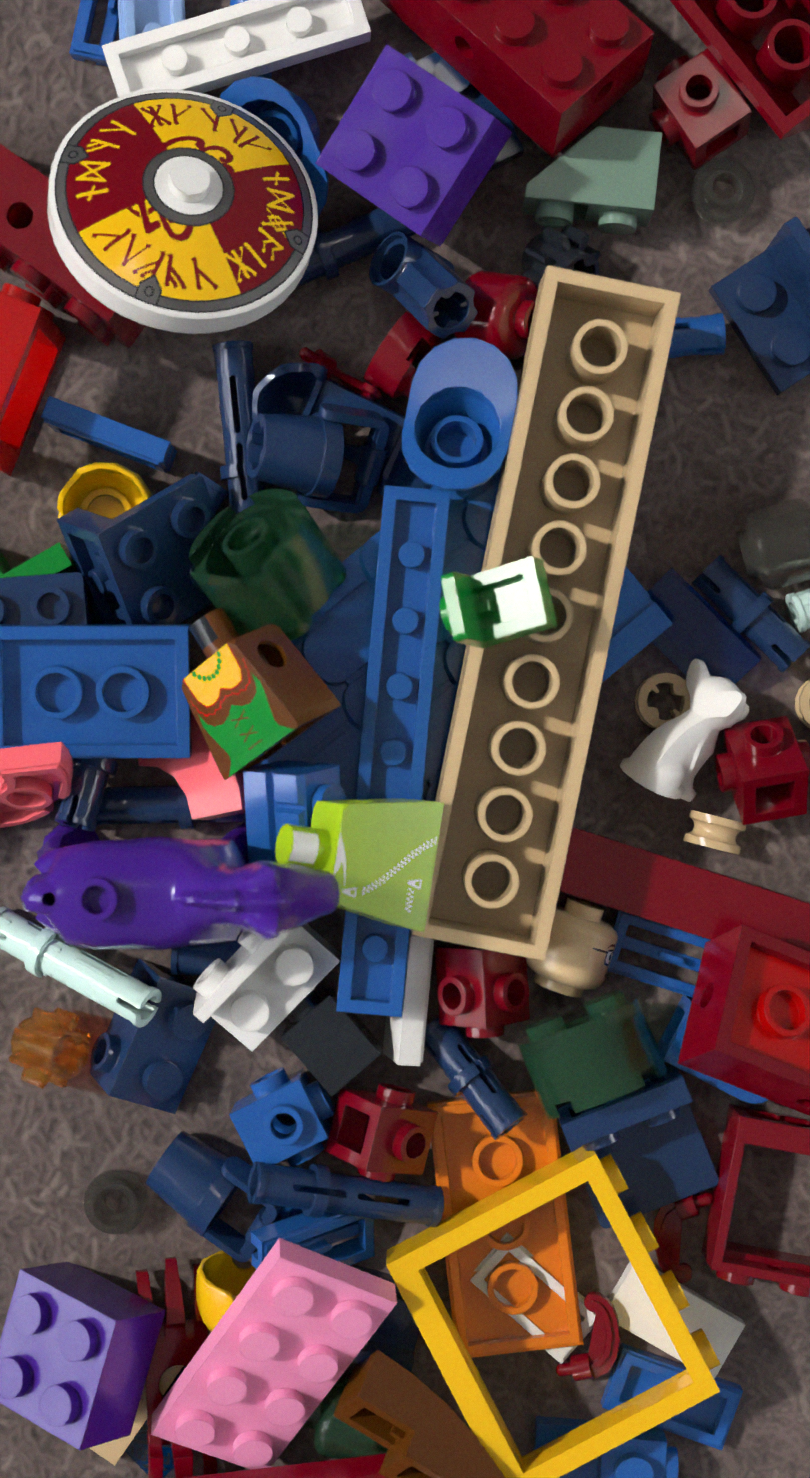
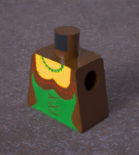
[182,608,341,780]

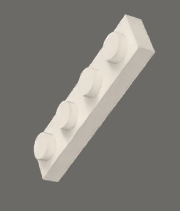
[102,0,371,97]

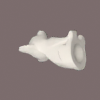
[620,659,749,802]

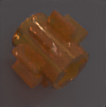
[8,1007,91,1089]

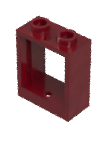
[702,1104,810,1298]

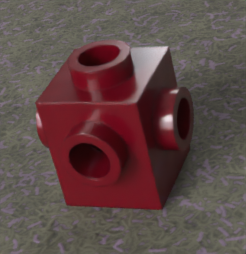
[649,48,752,170]
[714,715,810,825]
[435,944,530,1038]
[325,1083,438,1182]

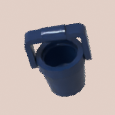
[245,403,389,514]
[146,1131,283,1262]

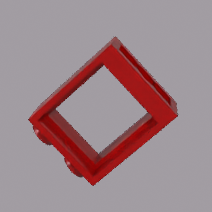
[0,283,66,477]

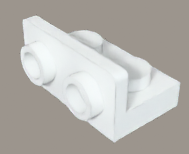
[193,923,340,1052]

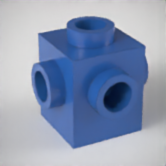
[229,1067,335,1167]

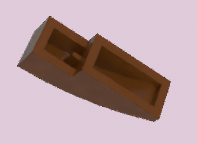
[333,1350,505,1478]

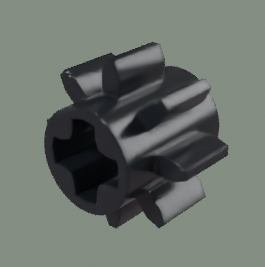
[522,224,601,290]

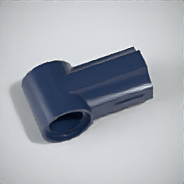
[369,231,478,339]

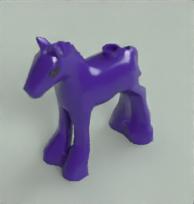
[20,822,340,950]

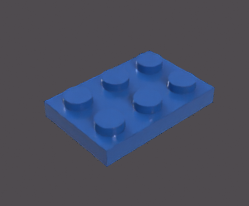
[0,624,192,759]

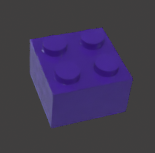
[315,44,512,246]
[0,1262,166,1451]

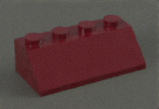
[670,0,810,140]

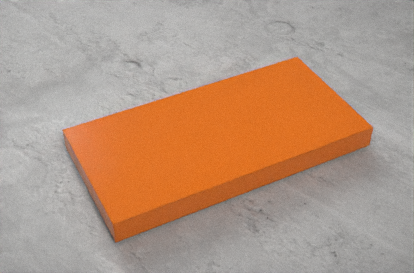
[427,1087,584,1358]

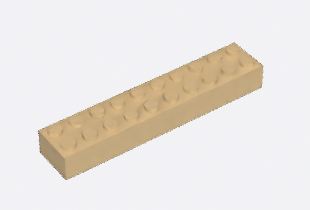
[411,265,681,961]

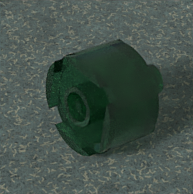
[189,489,347,641]
[518,989,667,1119]

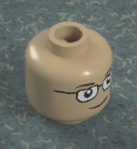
[526,897,618,997]

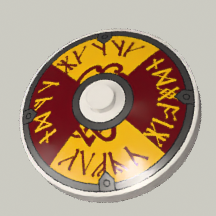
[47,89,318,334]

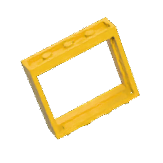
[386,1146,721,1478]

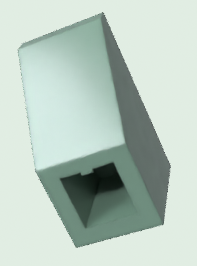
[522,126,662,235]

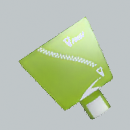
[275,798,444,932]

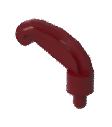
[299,347,383,401]
[653,1192,714,1283]
[556,1291,621,1381]

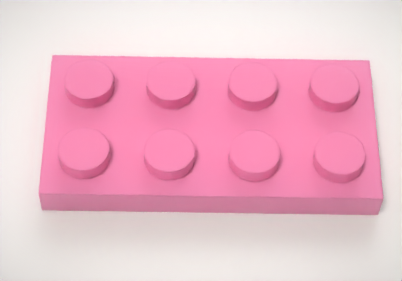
[151,1238,397,1469]

